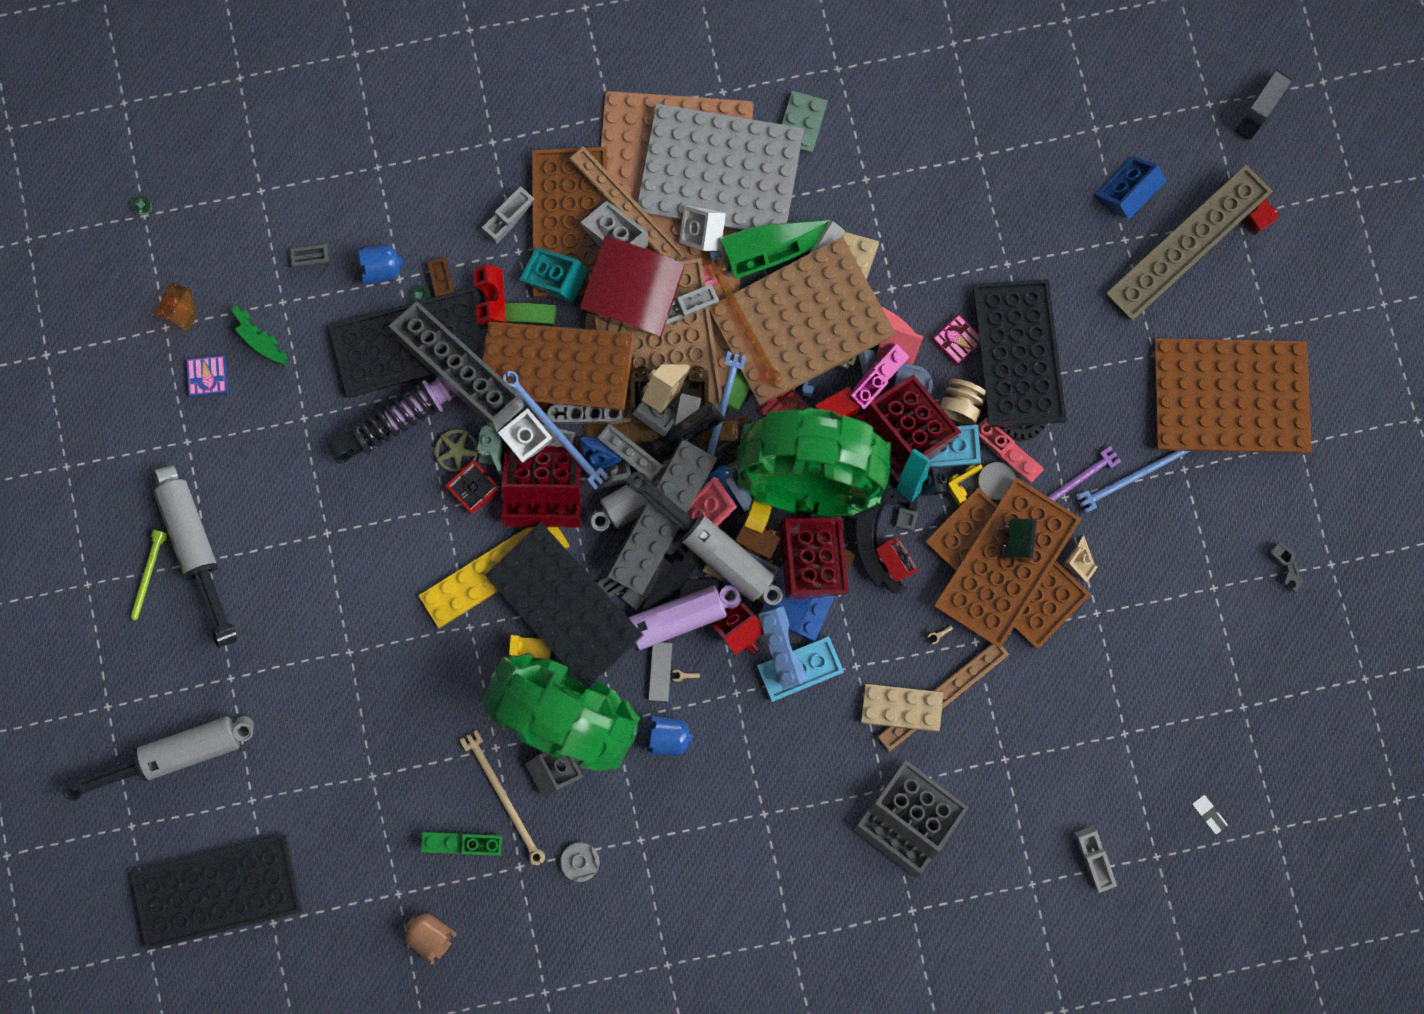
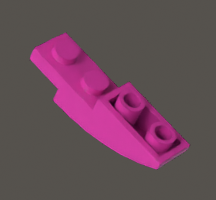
[850,343,909,410]

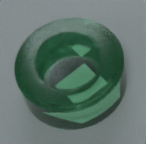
[132,195,152,215]
[411,285,431,302]

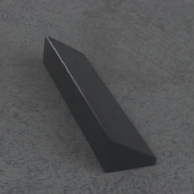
[653,401,725,460]

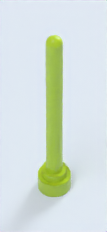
[131,529,168,620]

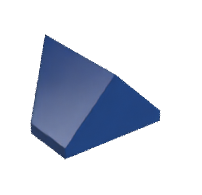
[580,437,624,471]

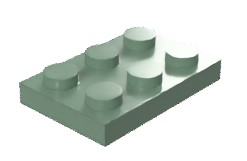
[782,91,828,154]

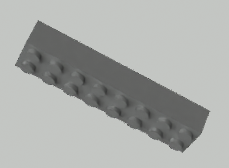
[389,301,524,432]
[607,438,717,595]

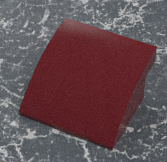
[580,236,685,337]
[856,374,961,487]
[502,444,582,528]

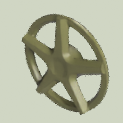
[435,430,478,472]

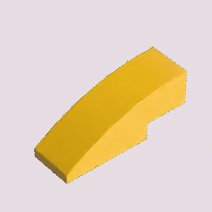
[744,498,772,533]

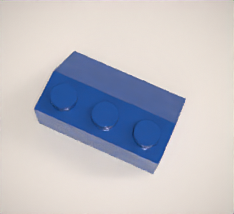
[1095,156,1166,220]

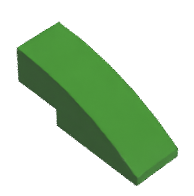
[505,303,557,327]

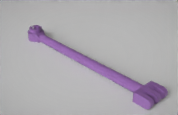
[1048,446,1121,501]

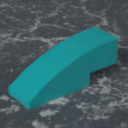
[896,449,930,502]

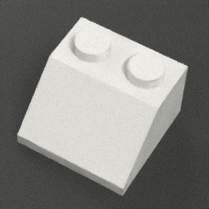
[679,206,726,251]
[498,408,552,463]

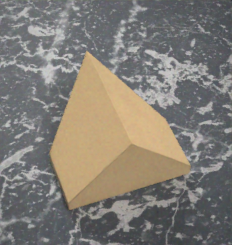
[1062,535,1098,582]

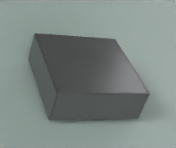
[895,508,918,531]

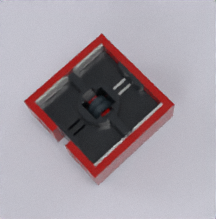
[445,460,501,515]
[876,538,919,582]

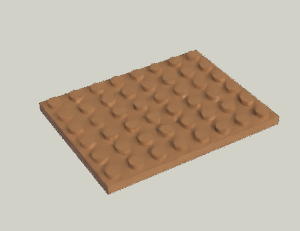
[709,237,896,406]
[589,258,722,425]

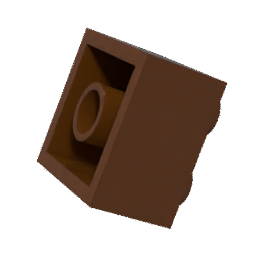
[735,521,781,562]

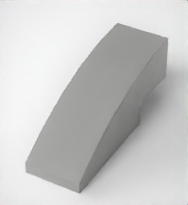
[482,186,534,245]
[1074,826,1117,893]

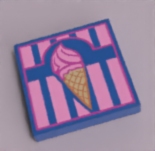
[187,355,228,397]

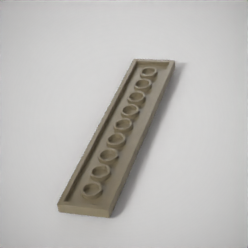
[1106,165,1273,321]

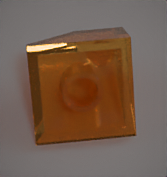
[153,282,197,331]

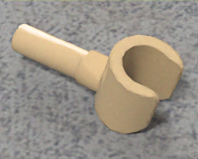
[928,625,953,644]
[672,670,700,682]

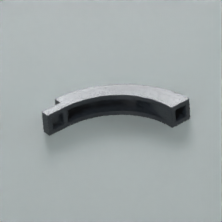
[856,481,907,594]

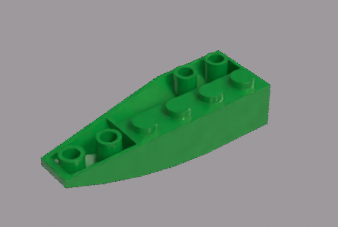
[720,219,830,279]

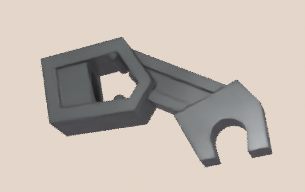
[1268,542,1303,593]

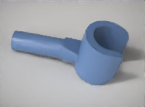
[710,251,729,275]
[802,381,814,397]

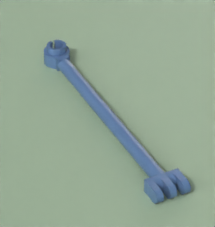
[703,351,747,486]
[502,371,609,490]
[1076,451,1191,513]

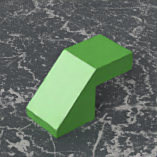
[727,369,750,412]

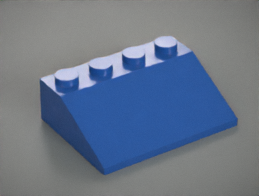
[758,562,835,641]

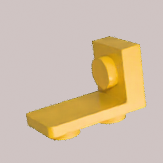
[948,464,983,506]
[509,635,551,659]

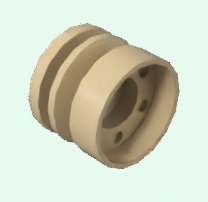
[940,379,986,425]

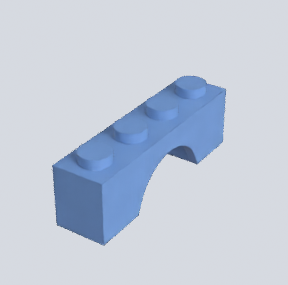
[758,606,808,689]

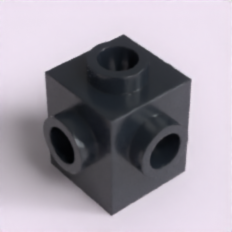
[921,466,949,496]

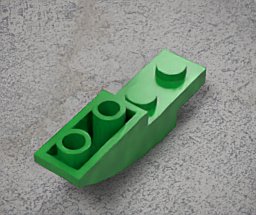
[231,306,289,367]
[421,832,502,856]

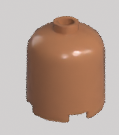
[405,914,456,965]

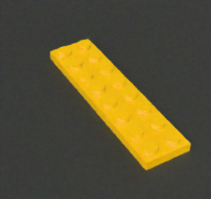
[418,527,570,629]

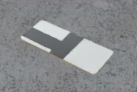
[1193,795,1228,834]

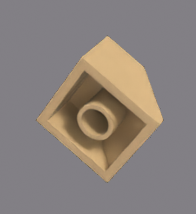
[642,364,690,413]

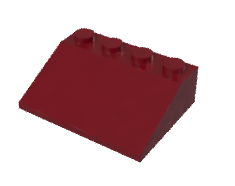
[779,518,849,600]

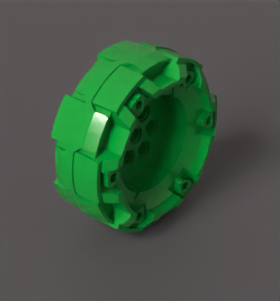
[736,408,891,517]
[481,653,640,772]

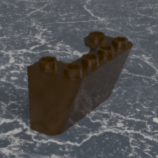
[631,366,709,423]

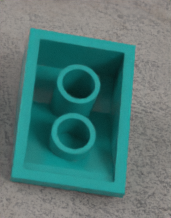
[519,247,589,303]

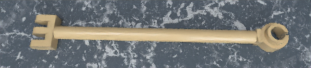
[460,730,545,865]

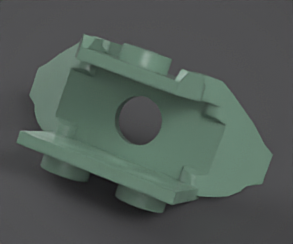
[477,417,514,477]

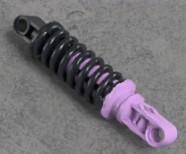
[327,378,456,464]

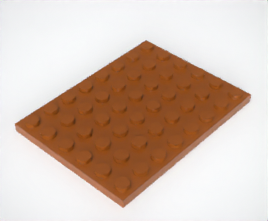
[1154,338,1312,454]

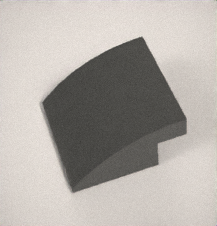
[854,760,969,878]

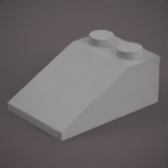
[580,201,648,248]

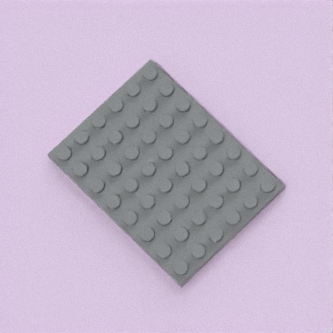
[638,103,804,231]

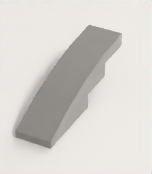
[646,284,719,334]

